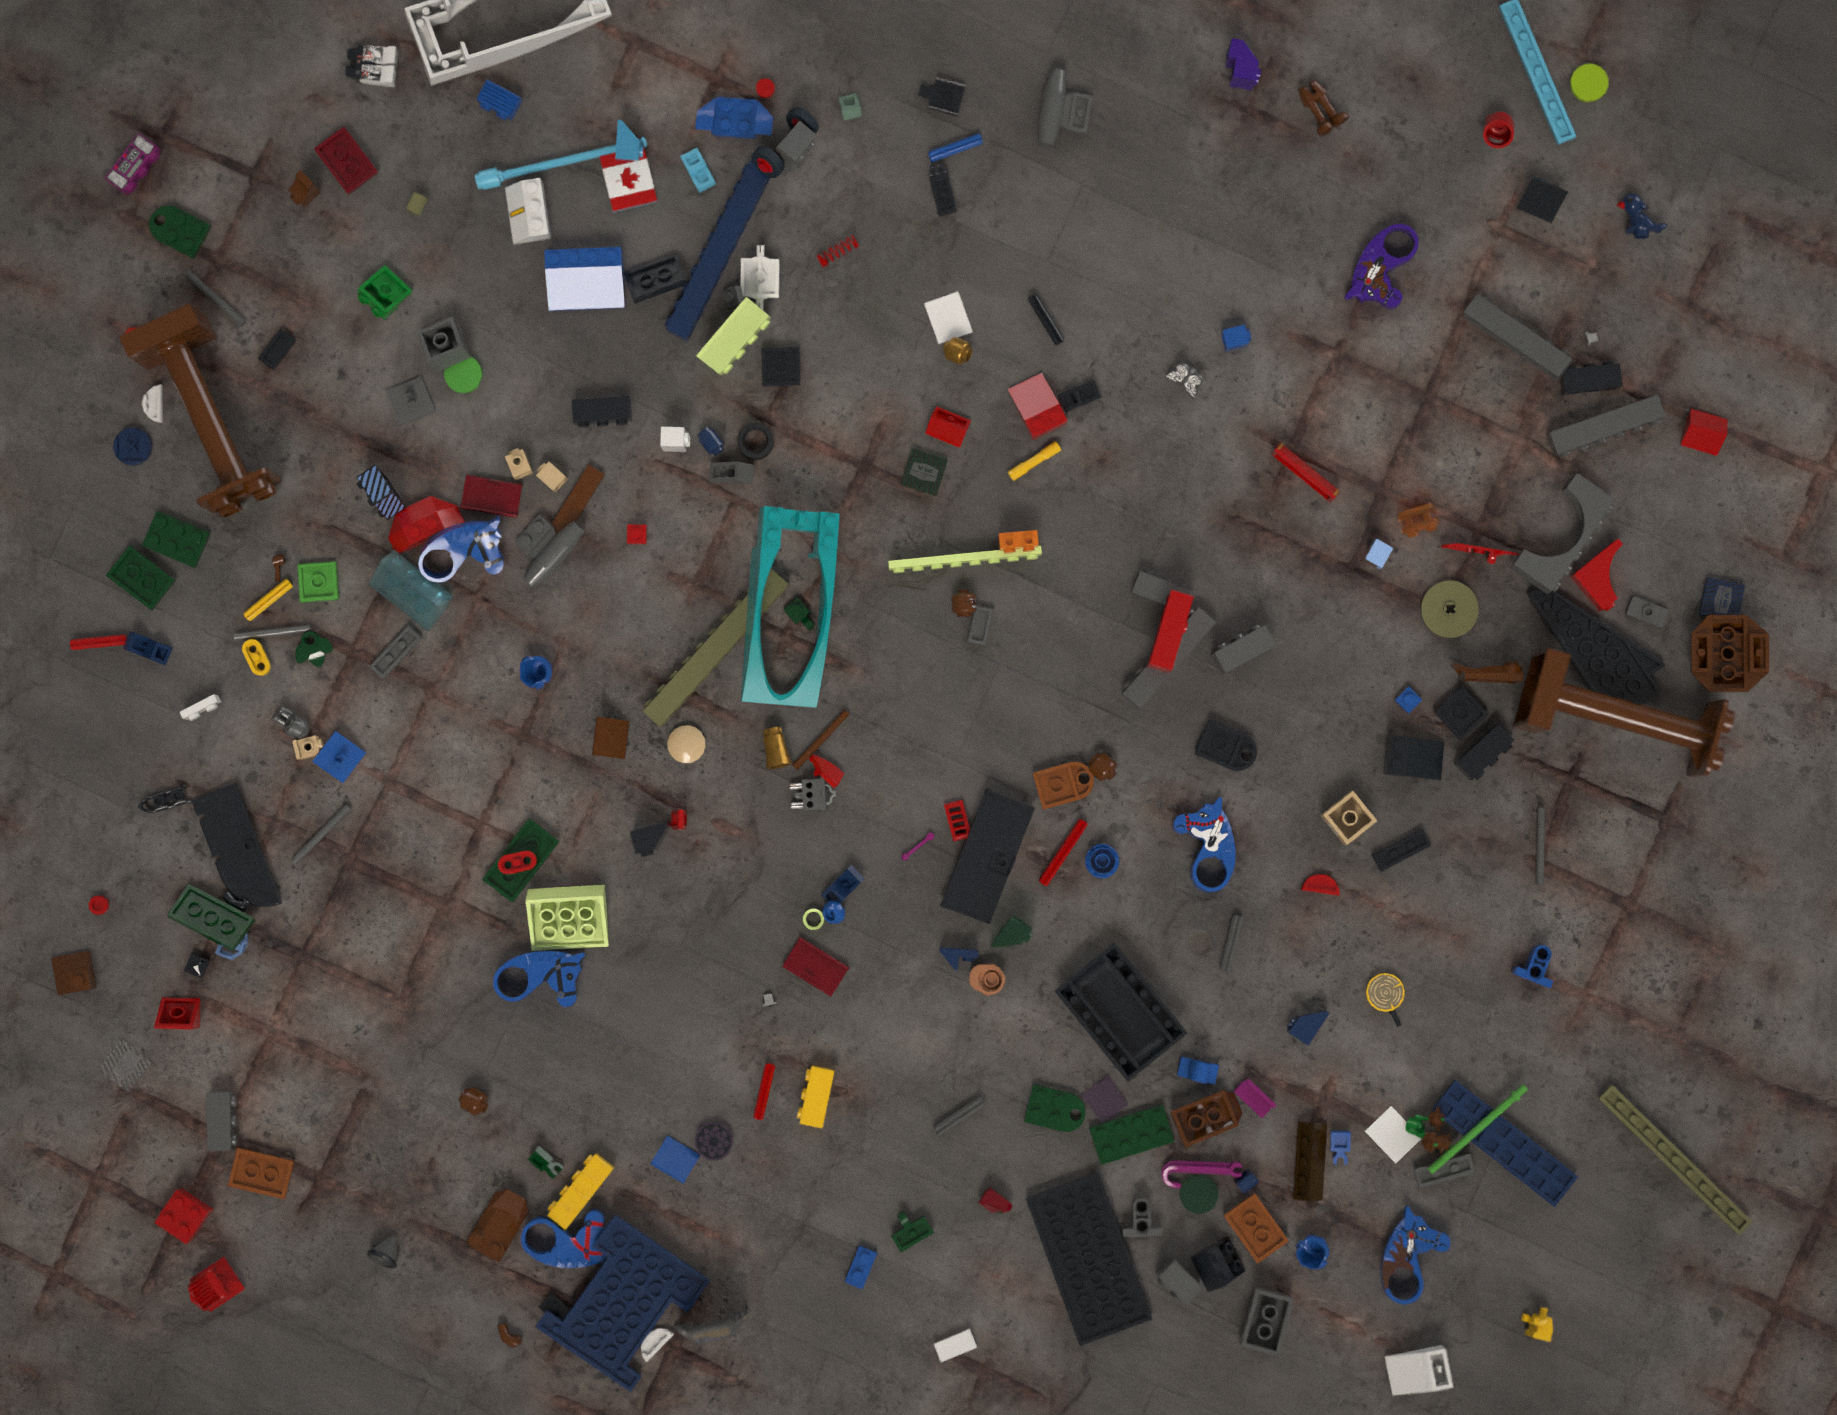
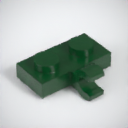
[891,1211,934,1253]

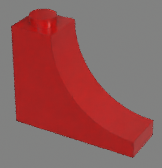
[1570,539,1623,612]

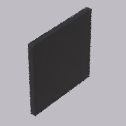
[1517,176,1568,224]

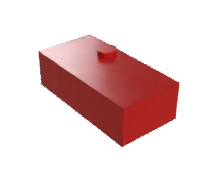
[1147,590,1194,673]

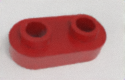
[498,851,537,874]

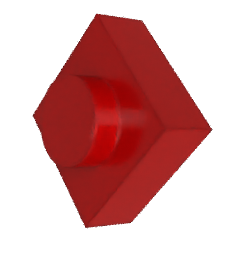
[627,525,647,544]

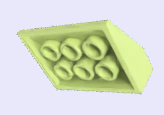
[696,297,771,375]
[526,885,609,951]

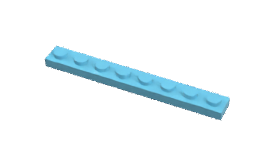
[1498,0,1577,145]

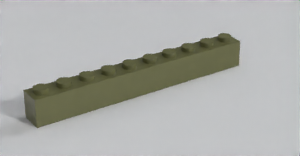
[643,569,789,728]

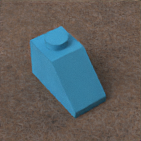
[615,120,643,161]

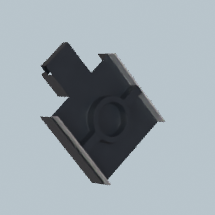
[918,77,966,117]

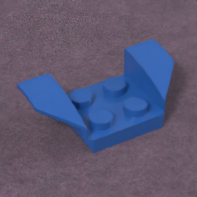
[695,97,773,139]

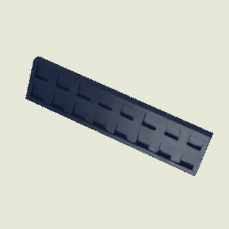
[1431,1080,1578,1207]

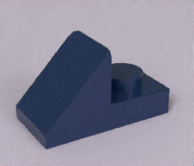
[940,947,978,972]

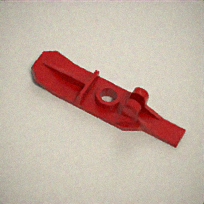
[1441,543,1518,564]

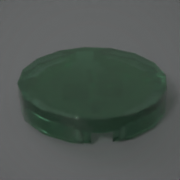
[1180,1175,1218,1214]

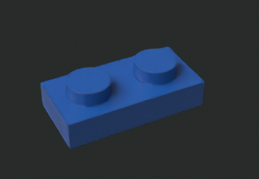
[845,1245,877,1289]

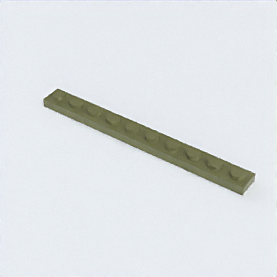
[1597,1084,1752,1235]

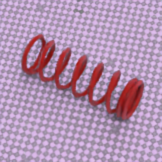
[816,235,859,268]

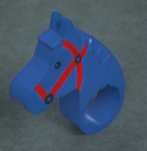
[521,1208,607,1268]

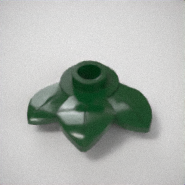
[295,631,333,668]

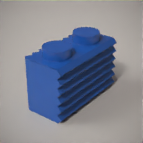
[477,79,523,121]

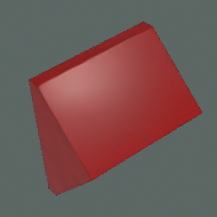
[1680,409,1728,456]
[154,997,201,1029]

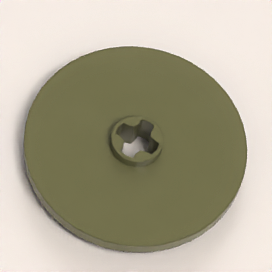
[1421,581,1479,638]

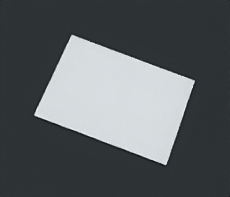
[924,292,973,344]
[1365,1106,1421,1163]

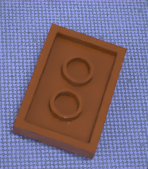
[228,1148,295,1199]
[1223,1193,1289,1264]

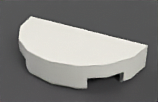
[142,384,163,423]
[641,1328,674,1363]

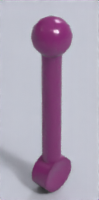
[901,833,934,861]

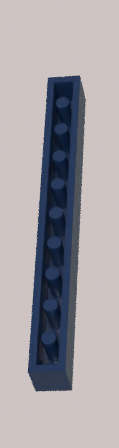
[665,160,770,342]

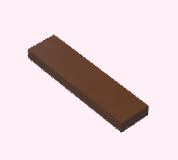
[551,464,605,534]

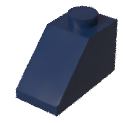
[1287,1011,1330,1046]

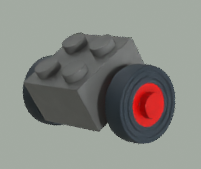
[751,107,819,178]

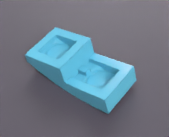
[680,148,716,193]

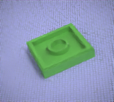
[297,561,339,603]

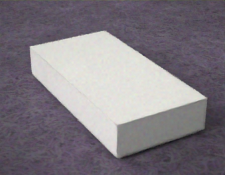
[934,1328,977,1362]

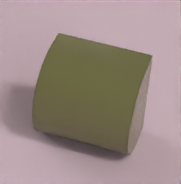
[406,192,428,217]

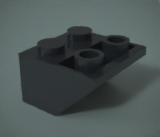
[1190,1237,1245,1292]

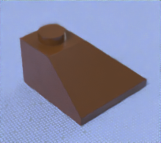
[51,950,97,996]

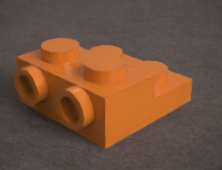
[998,530,1039,554]

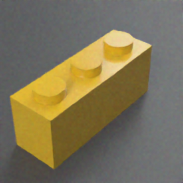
[797,1065,835,1128]

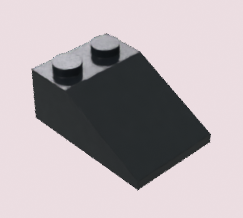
[1383,736,1444,780]

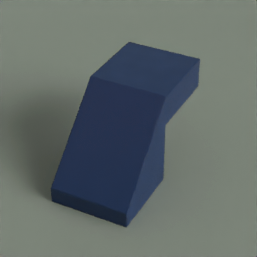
[123,631,173,665]
[821,865,865,903]

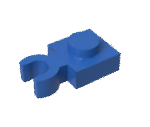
[1330,1130,1351,1165]

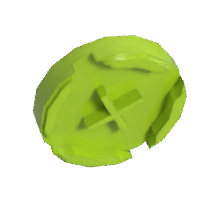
[1570,64,1608,102]

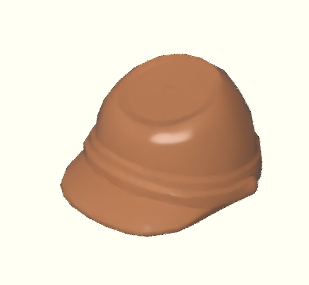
[969,964,1006,996]

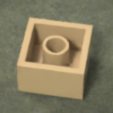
[1320,791,1377,845]

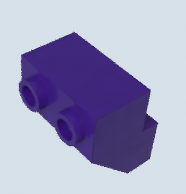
[1225,38,1261,90]

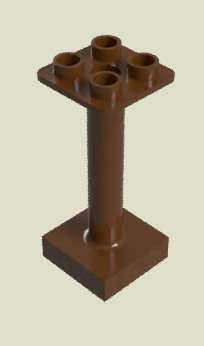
[119,303,282,518]
[1513,648,1735,777]

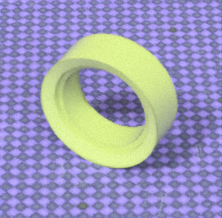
[803,909,824,930]

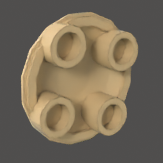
[667,725,706,763]

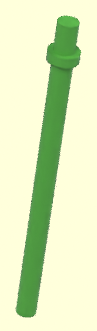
[1427,1084,1528,1174]

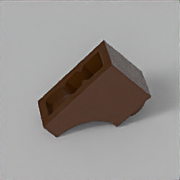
[288,170,321,207]

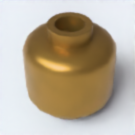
[943,337,973,365]

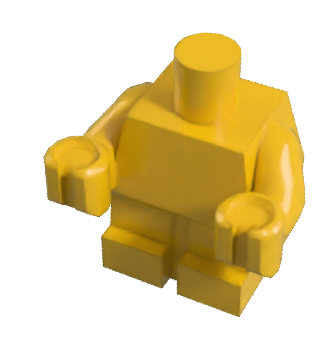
[1521,1307,1553,1342]

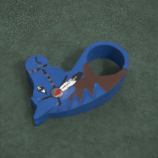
[1380,1206,1450,1304]

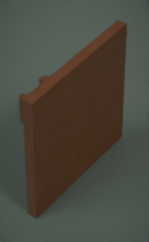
[592,716,629,759]

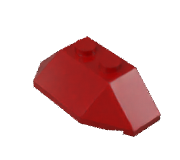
[388,496,465,556]

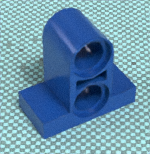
[1511,945,1553,988]
[1177,1057,1219,1084]

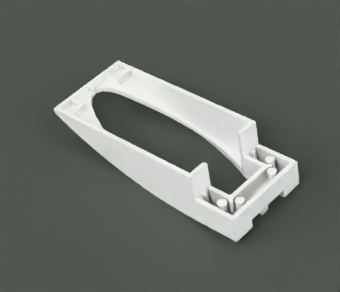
[405,0,611,85]

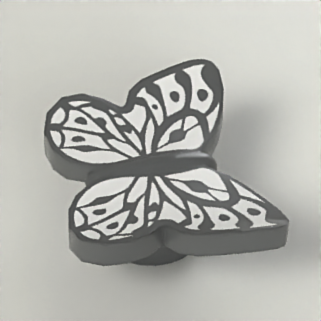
[1165,362,1203,399]

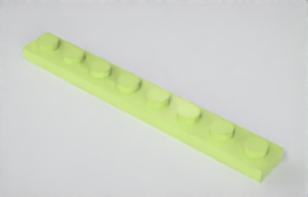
[888,546,1042,573]

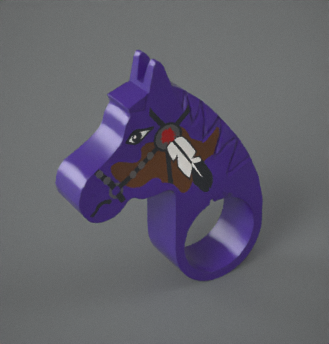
[1345,224,1419,310]

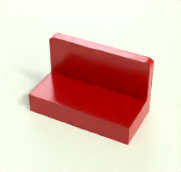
[925,406,971,448]

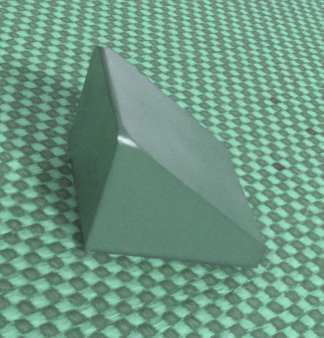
[838,93,862,120]

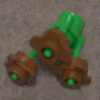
[1405,1108,1452,1154]

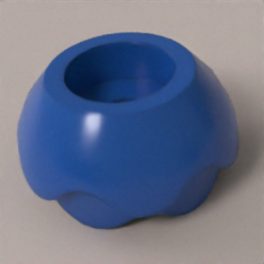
[822,901,845,924]

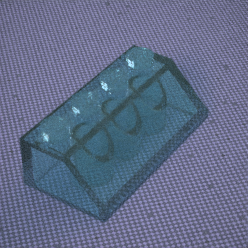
[369,550,453,631]

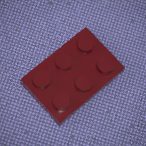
[314,127,379,195]

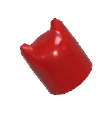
[1483,112,1515,149]

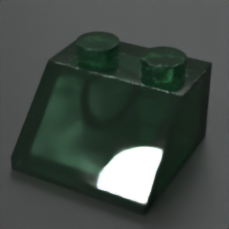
[990,914,1033,948]

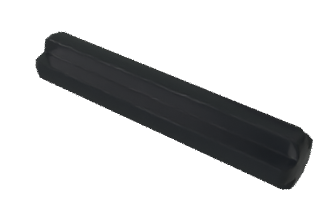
[1028,293,1064,345]

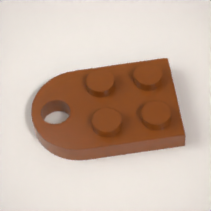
[1032,762,1094,810]

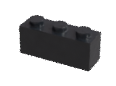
[1560,361,1623,395]
[572,396,632,428]
[1454,724,1515,780]

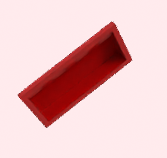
[1271,443,1340,502]

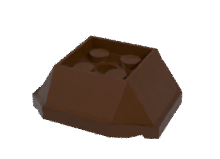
[1690,615,1769,692]

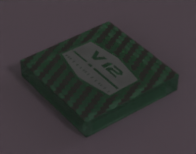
[900,449,948,497]

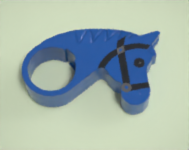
[418,516,504,582]
[493,951,585,1007]

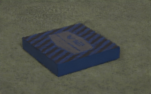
[1699,577,1745,616]

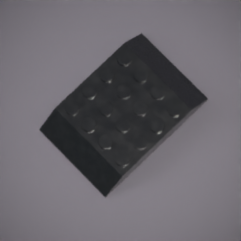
[1055,942,1188,1082]

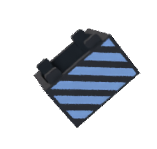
[357,464,407,520]

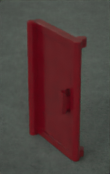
[459,475,523,518]
[782,937,849,997]

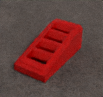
[944,800,970,842]
[671,809,687,830]

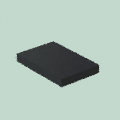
[624,254,688,304]

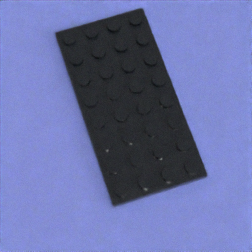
[1026,1172,1153,1346]

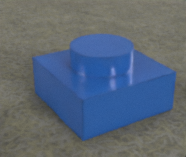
[1394,686,1422,714]

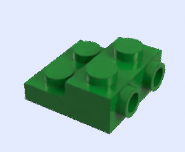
[357,265,413,320]

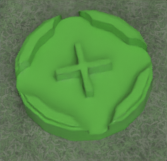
[444,357,483,394]

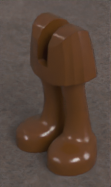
[1298,79,1350,136]

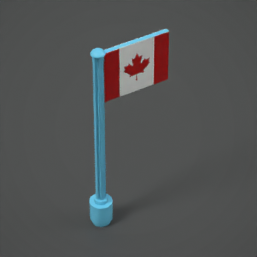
[475,137,657,212]

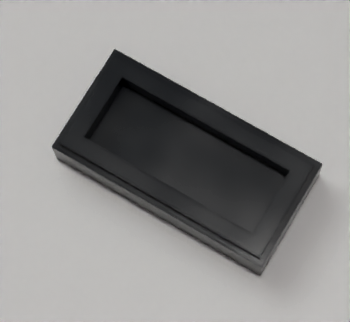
[258,328,297,371]

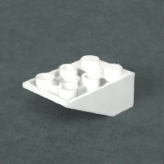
[1384,1345,1453,1395]

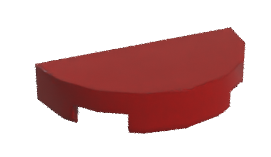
[1301,874,1340,896]

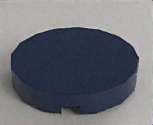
[113,427,153,466]

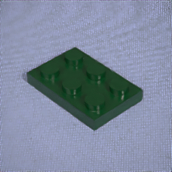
[142,511,211,568]
[106,545,176,611]

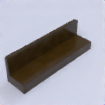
[1293,1121,1327,1201]

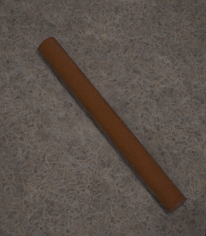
[792,709,850,770]

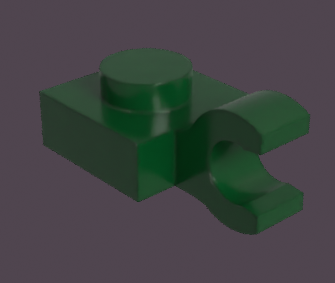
[783,597,815,631]
[527,1146,563,1179]

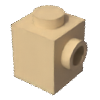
[505,448,534,480]

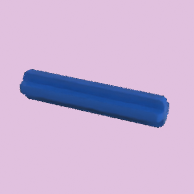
[928,134,983,162]

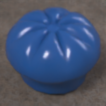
[1085,844,1119,878]

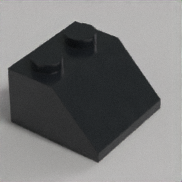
[630,822,671,857]

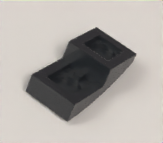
[1058,380,1102,413]

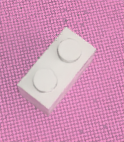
[660,427,690,452]

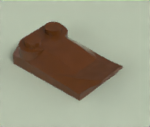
[1450,662,1523,684]
[1170,1090,1242,1148]
[466,1188,530,1262]

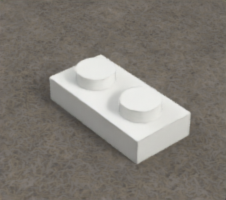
[180,694,221,721]

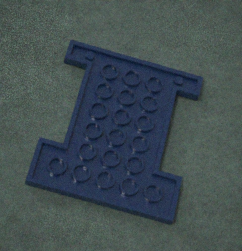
[535,1214,710,1392]

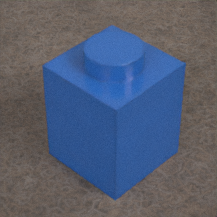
[1221,325,1251,352]

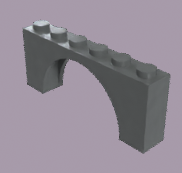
[1510,473,1615,594]

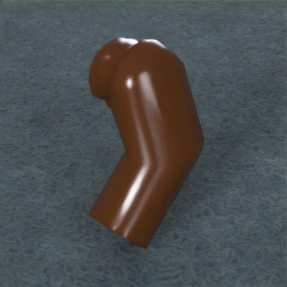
[497,1322,522,1347]

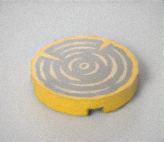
[1365,973,1405,1012]

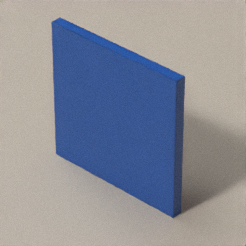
[312,731,366,783]
[650,1136,701,1184]

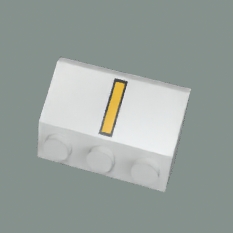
[505,178,551,244]

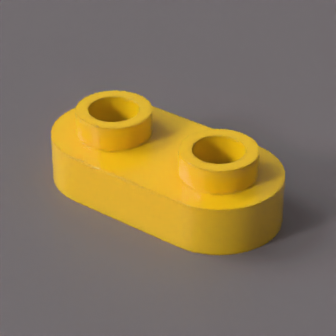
[242,639,271,676]

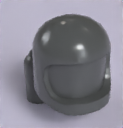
[272,705,309,740]

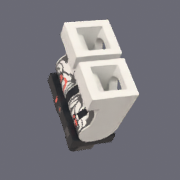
[345,45,398,87]

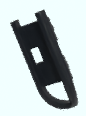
[138,784,191,813]

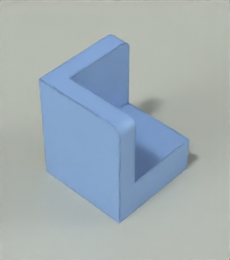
[1366,539,1393,570]

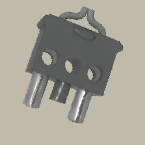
[789,777,836,812]

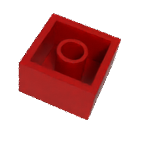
[154,1188,213,1244]

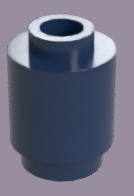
[697,427,724,456]

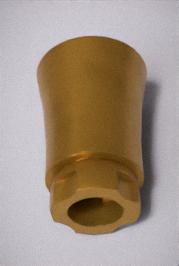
[763,727,793,770]

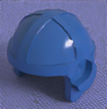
[520,655,553,690]
[1295,1235,1330,1269]

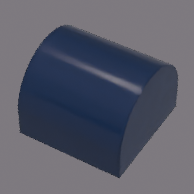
[1234,1169,1259,1194]

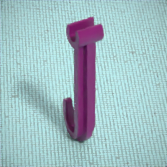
[1161,1160,1242,1188]

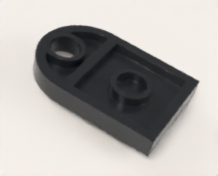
[1195,719,1257,771]

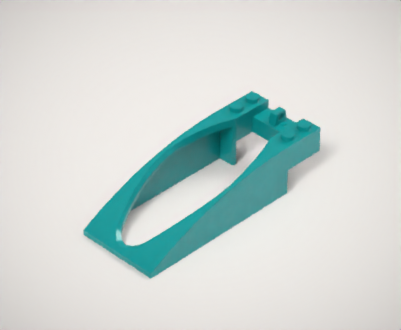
[741,506,840,708]

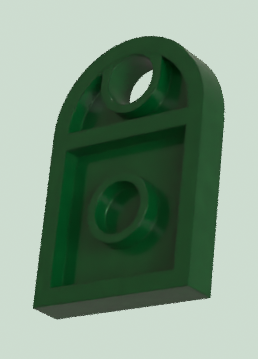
[149,206,212,259]
[1024,1084,1086,1132]

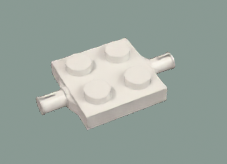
[741,245,780,311]

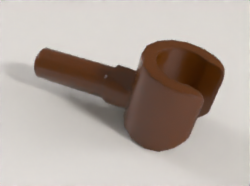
[272,555,285,582]

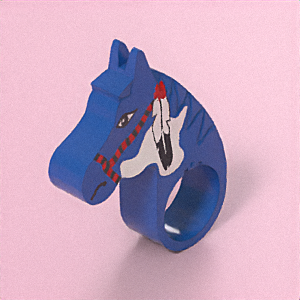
[1172,797,1236,893]

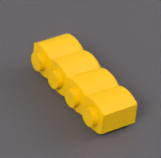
[547,1153,615,1230]

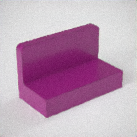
[1233,1078,1277,1118]

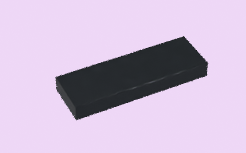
[1371,828,1431,872]

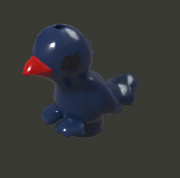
[1616,193,1667,239]

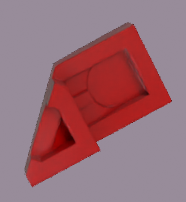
[809,754,845,788]

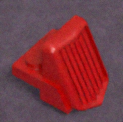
[188,1257,245,1312]

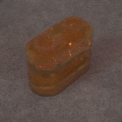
[1397,502,1440,538]

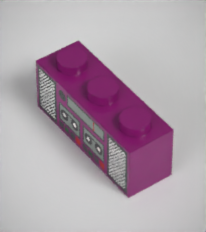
[104,133,161,196]

